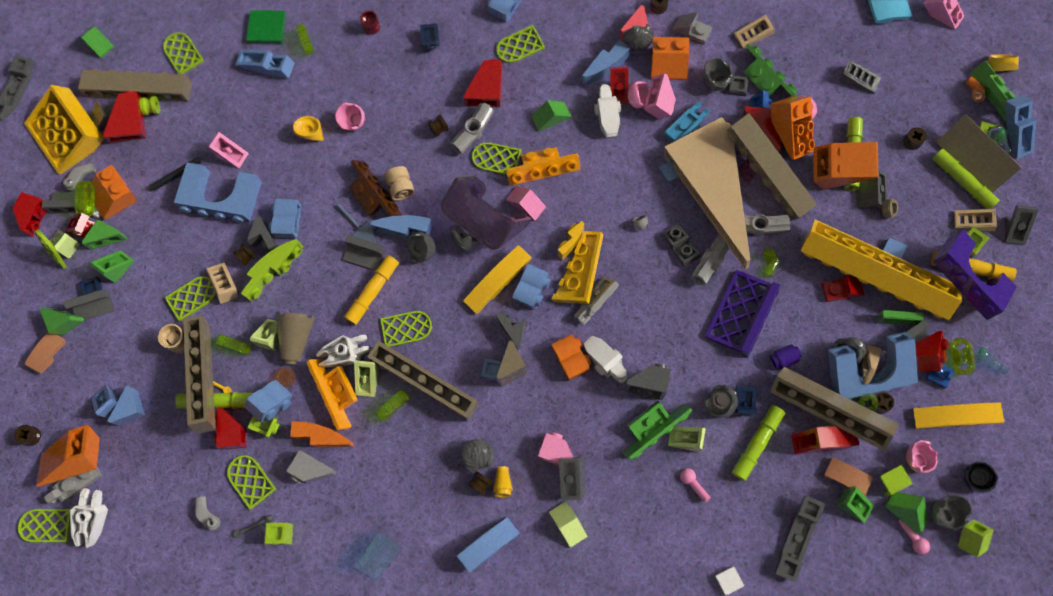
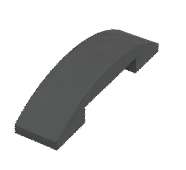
[0,55,33,120]
[775,495,825,583]

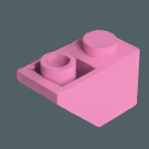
[924,0,964,29]

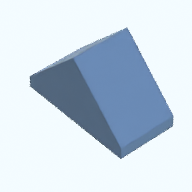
[91,385,119,419]
[107,385,145,426]

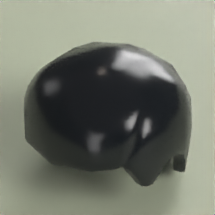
[963,461,998,493]

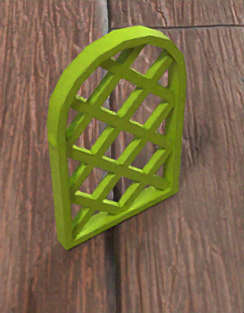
[497,25,545,63]
[163,32,204,74]
[472,142,522,175]
[34,229,67,269]
[165,276,216,322]
[380,311,432,347]
[227,455,277,510]
[18,509,71,543]

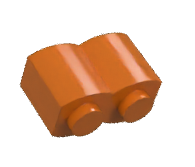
[551,334,592,381]

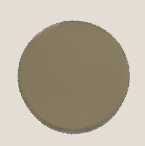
[882,199,898,218]

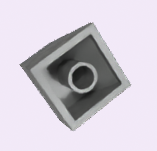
[624,364,671,400]

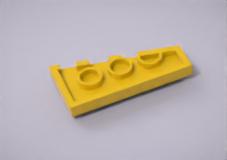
[551,231,604,304]

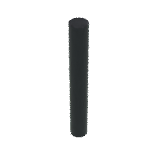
[150,157,202,191]

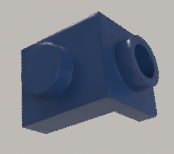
[420,24,440,50]
[735,385,758,417]

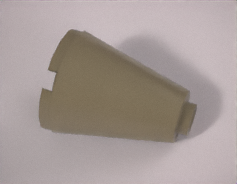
[275,312,315,364]

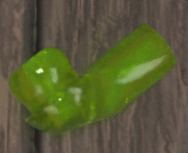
[763,248,779,277]

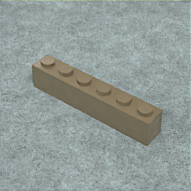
[78,69,192,102]
[727,113,817,220]
[183,315,216,434]
[367,341,479,421]
[770,367,899,451]

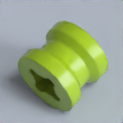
[139,96,160,116]

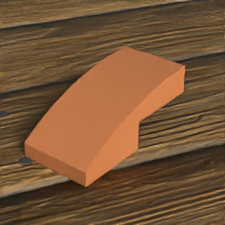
[25,332,66,375]
[824,457,873,496]

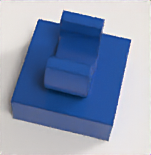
[751,91,772,109]
[926,364,955,389]

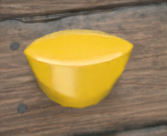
[988,54,1019,71]
[293,116,323,141]

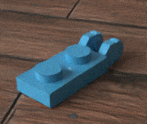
[664,101,711,142]

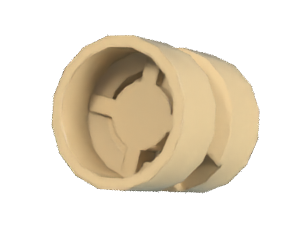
[384,166,415,201]
[158,324,185,354]

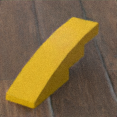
[463,245,532,314]
[913,402,1004,429]

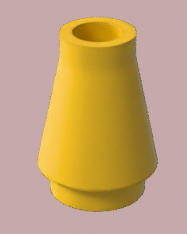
[493,466,513,498]

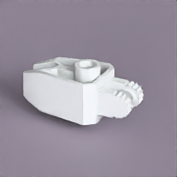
[594,84,621,138]
[316,335,370,368]
[583,336,628,383]
[70,488,108,548]

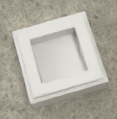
[715,566,744,596]

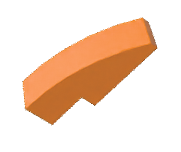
[290,421,354,447]

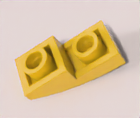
[558,221,584,260]

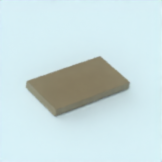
[936,115,1022,193]

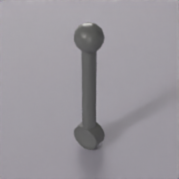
[233,515,273,538]

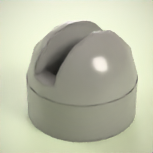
[632,215,648,231]

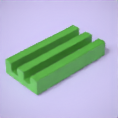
[877,310,924,325]

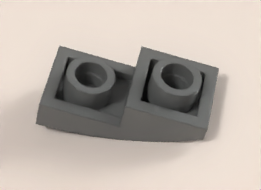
[663,223,700,267]

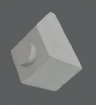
[287,450,337,484]

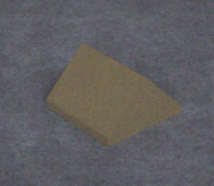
[496,341,527,387]

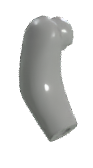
[63,163,96,190]
[195,496,220,530]

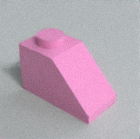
[644,73,676,119]
[538,432,573,466]

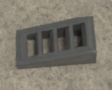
[839,60,881,94]

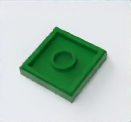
[246,10,286,44]

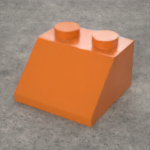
[651,37,689,80]
[86,165,138,220]

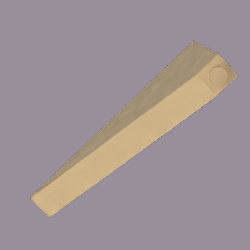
[664,117,750,270]

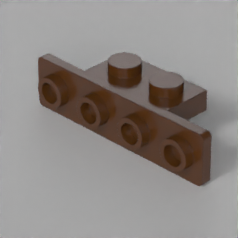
[349,160,402,217]

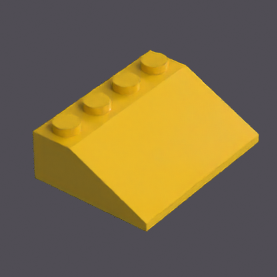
[24,85,104,174]

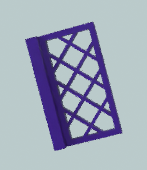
[705,270,780,358]

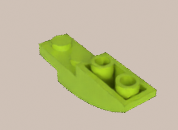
[241,239,303,302]

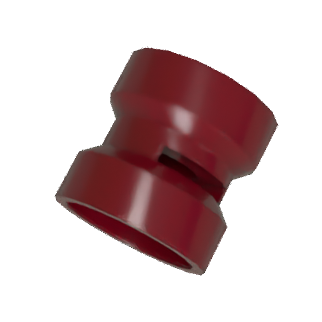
[360,11,380,35]

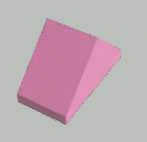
[208,132,249,168]
[505,186,546,221]

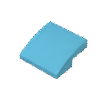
[868,0,912,24]

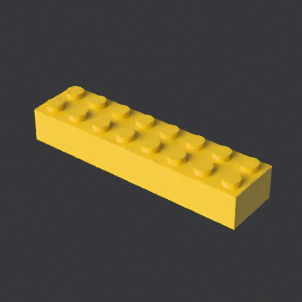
[801,219,962,320]

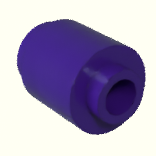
[770,344,802,369]

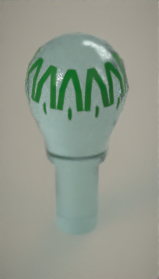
[988,126,1012,154]
[971,347,1009,375]

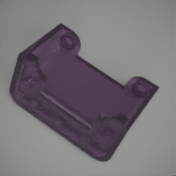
[441,176,532,250]

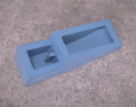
[582,40,631,85]
[235,49,295,78]
[1005,95,1037,159]
[370,215,433,240]
[457,517,520,573]

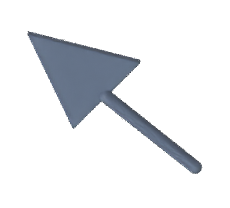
[337,204,377,244]

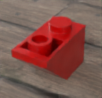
[13,192,48,237]
[915,331,949,371]
[214,407,246,450]

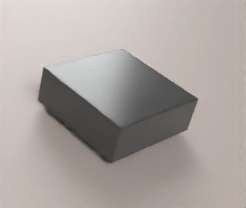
[728,76,749,96]

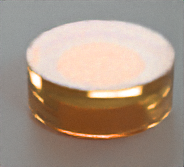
[275,368,296,388]

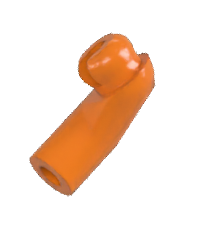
[965,77,985,102]

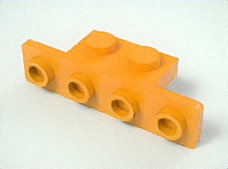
[506,147,580,186]
[306,359,358,430]

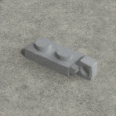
[574,277,619,325]
[44,467,103,505]

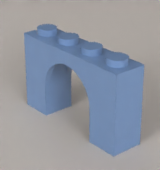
[174,162,262,223]
[828,332,918,400]

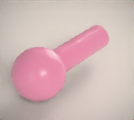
[680,468,711,503]
[898,519,930,555]

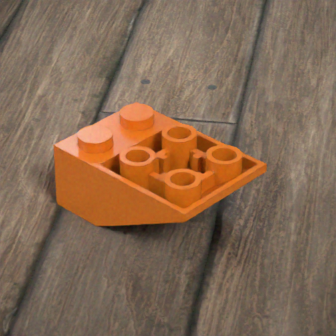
[771,96,815,160]
[813,142,878,190]
[36,425,100,487]

